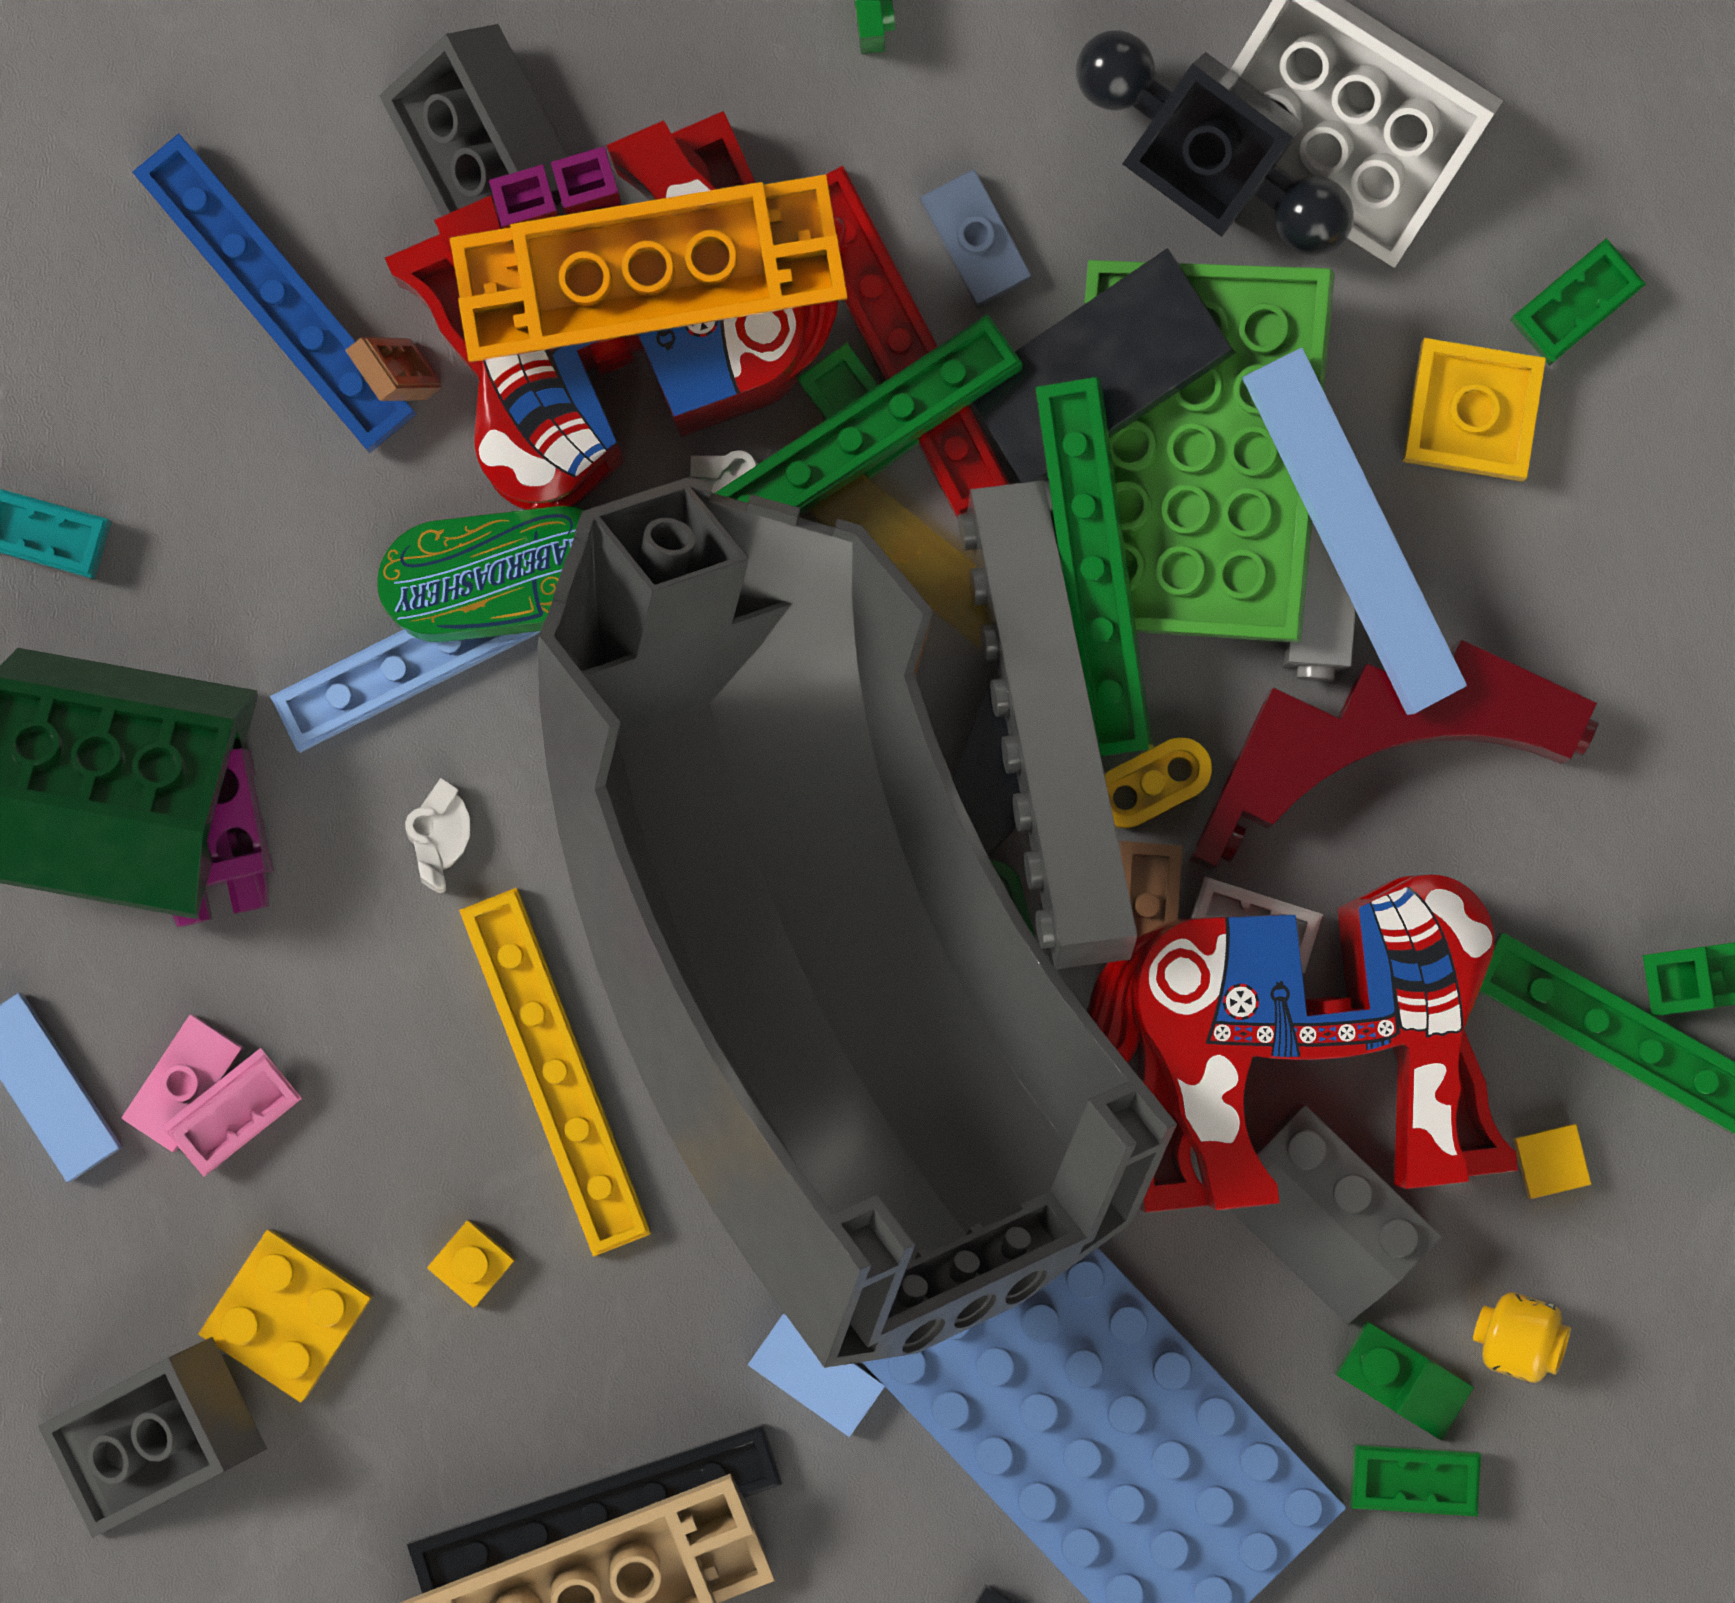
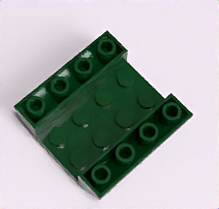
[0,648,258,919]

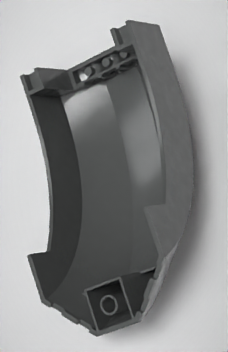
[537,477,1177,1368]

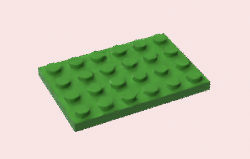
[1084,260,1335,643]

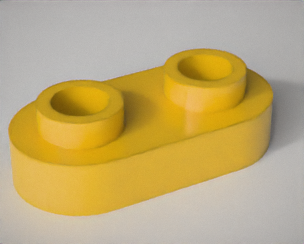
[1104,737,1212,829]

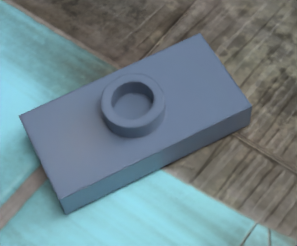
[920,169,1031,308]

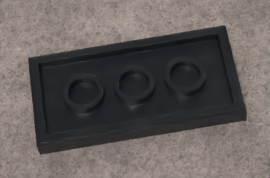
[972,248,1236,483]

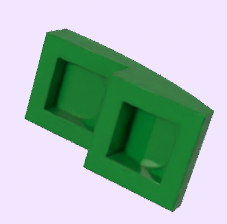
[1642,942,1735,1016]

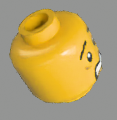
[1473,1292,1571,1383]

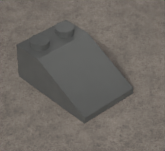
[38,1337,267,1538]

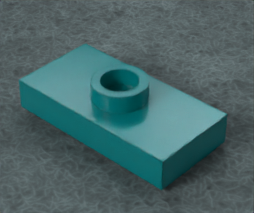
[0,489,112,580]

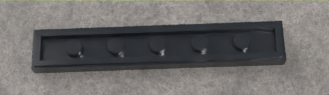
[407,1424,783,1594]

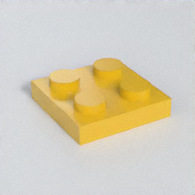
[1402,338,1546,482]
[198,1229,373,1403]

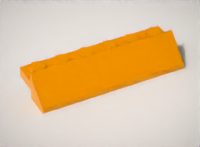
[450,174,847,363]

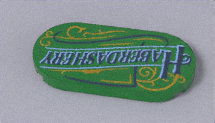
[377,506,585,642]

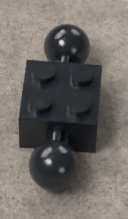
[1076,30,1354,256]

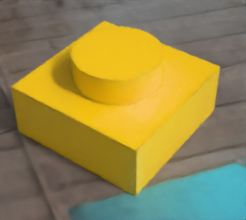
[427,1219,516,1308]

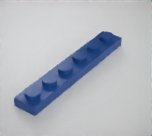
[132,133,416,453]

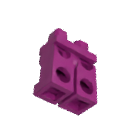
[489,146,621,229]
[172,748,274,927]

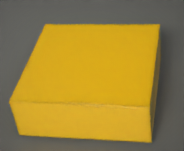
[1513,1124,1591,1199]

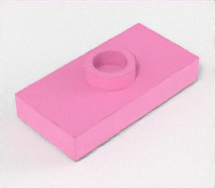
[121,1014,245,1152]
[163,1048,302,1177]

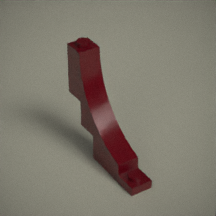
[1190,639,1598,870]

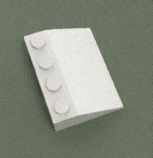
[1230,0,1503,268]

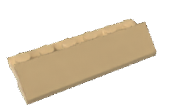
[400,1474,775,1603]

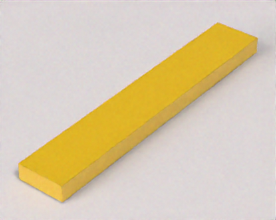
[459,887,652,1257]

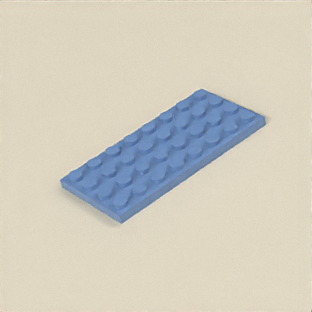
[862,1248,1346,1603]

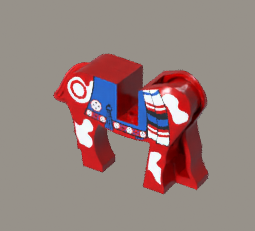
[385,111,846,510]
[1086,874,1518,1213]

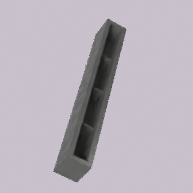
[958,480,1137,970]

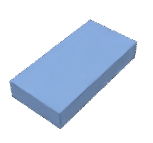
[748,1313,885,1437]

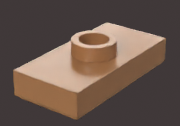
[345,337,442,401]

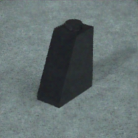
[953,672,1020,856]

